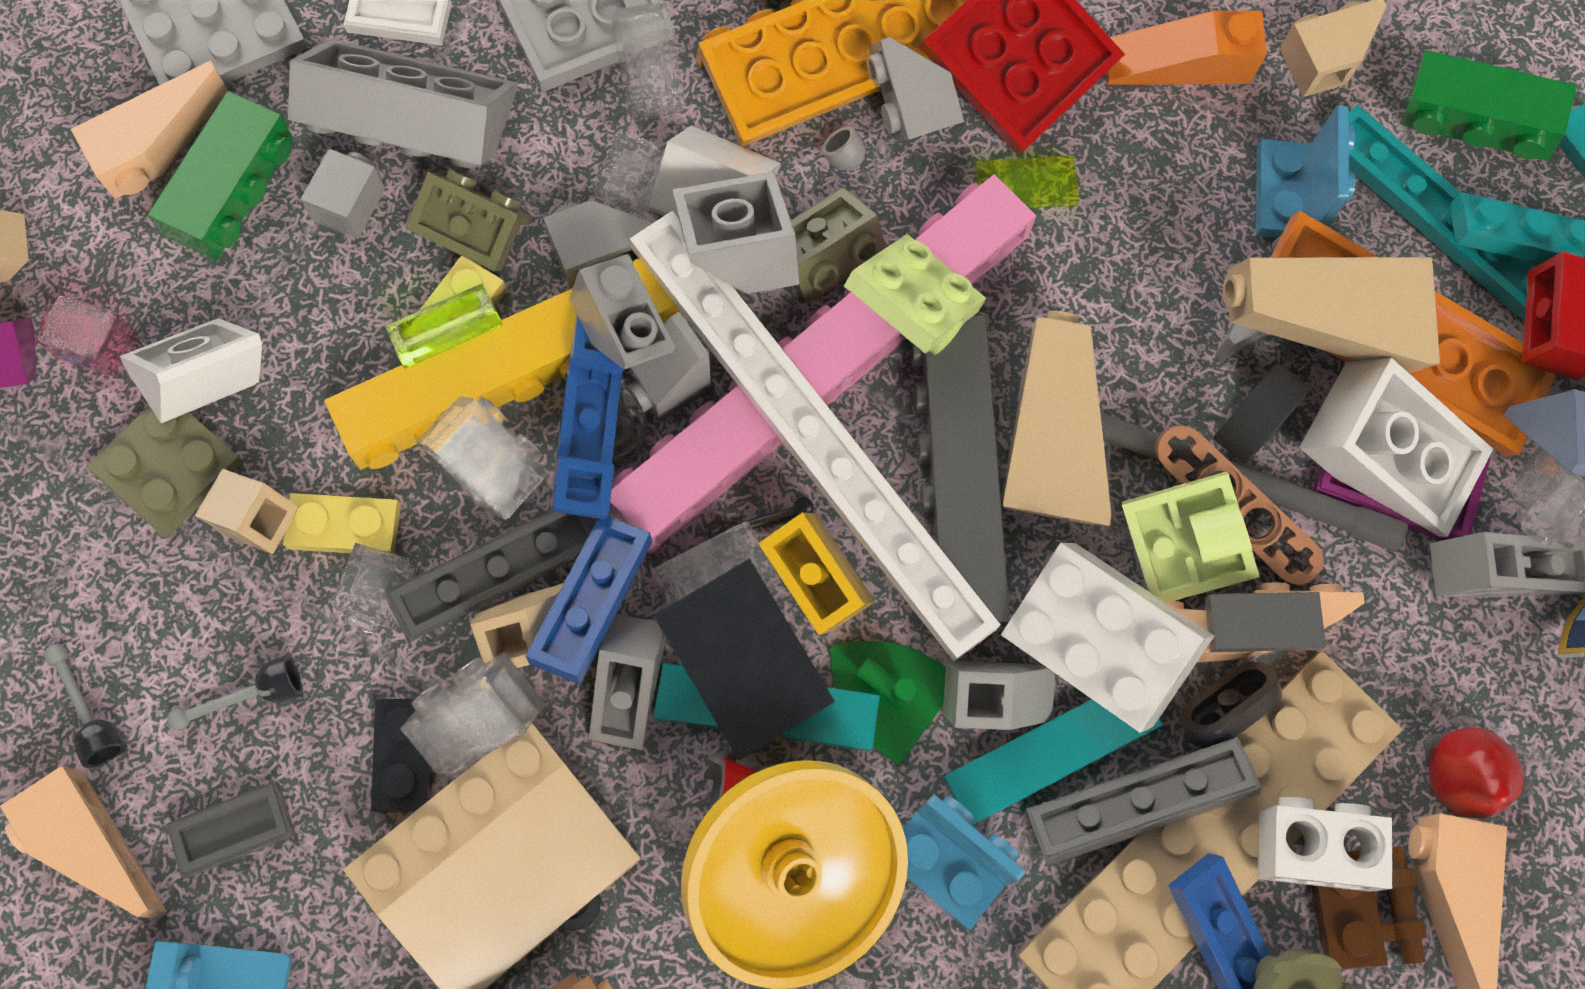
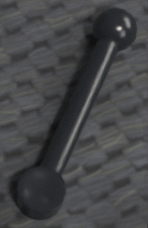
[707,497,814,544]

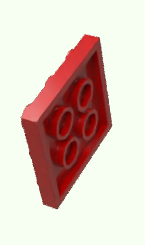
[919,0,1126,156]

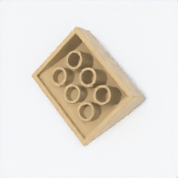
[343,720,641,989]

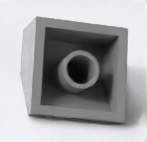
[672,171,799,294]

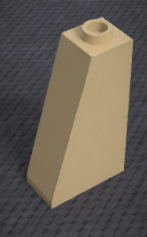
[1223,257,1440,373]
[1000,311,1112,527]

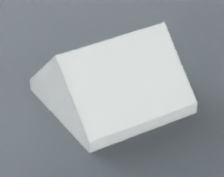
[649,125,781,217]
[120,318,262,423]

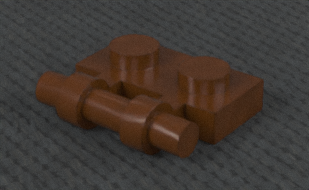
[1311,846,1427,970]

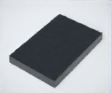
[653,558,835,761]

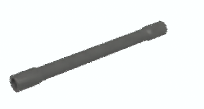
[1100,409,1408,552]

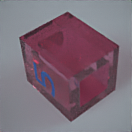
[36,294,136,377]

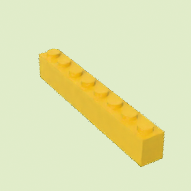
[324,259,736,470]

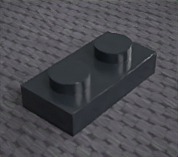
[371,698,435,813]

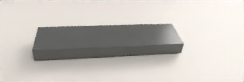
[383,510,595,643]
[1026,737,1261,866]

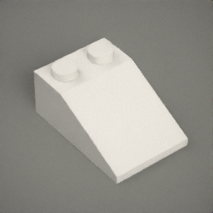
[1299,358,1493,537]

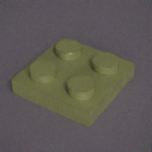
[86,406,244,538]

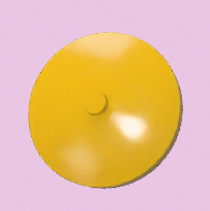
[681,760,908,989]

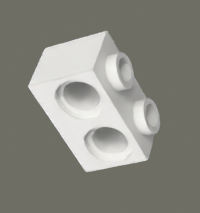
[1258,797,1392,892]

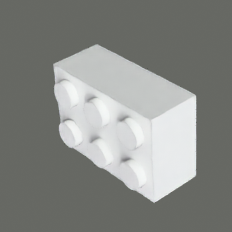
[1001,543,1214,733]

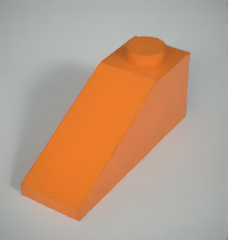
[1106,11,1267,85]

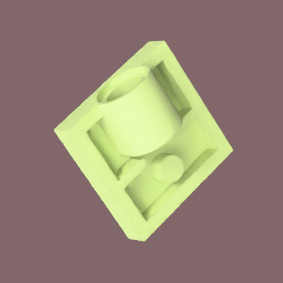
[844,234,987,355]
[1122,471,1260,601]

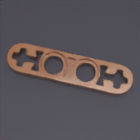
[1155,425,1324,585]

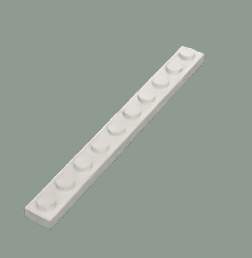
[629,211,1001,662]

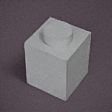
[301,149,385,239]

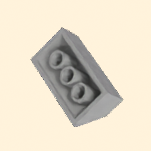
[288,39,518,168]

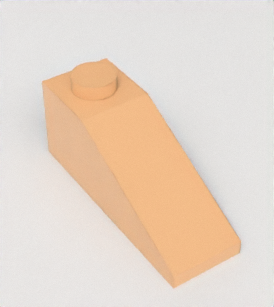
[71,60,228,199]
[0,766,167,919]
[1408,813,1507,989]

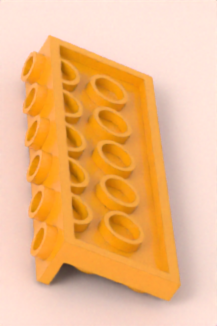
[696,0,966,147]

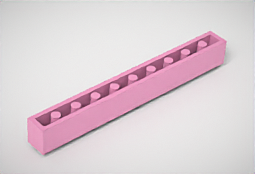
[609,174,1036,555]

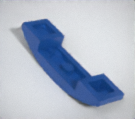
[552,316,624,520]

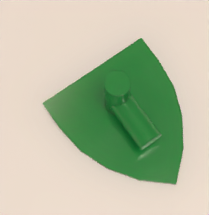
[829,641,946,766]

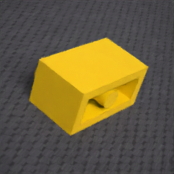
[758,512,875,635]

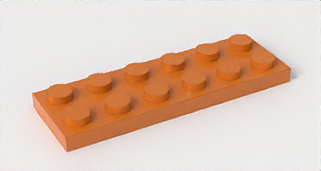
[1270,211,1556,457]

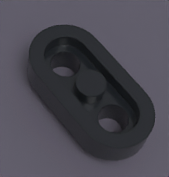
[1180,662,1282,748]

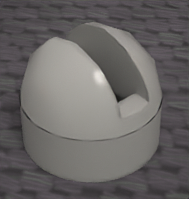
[821,126,865,170]

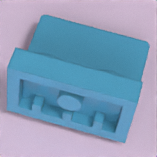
[1256,105,1355,238]
[903,794,1026,931]
[146,941,293,989]

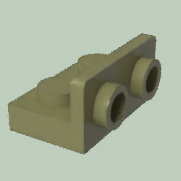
[406,168,533,271]
[791,187,886,303]

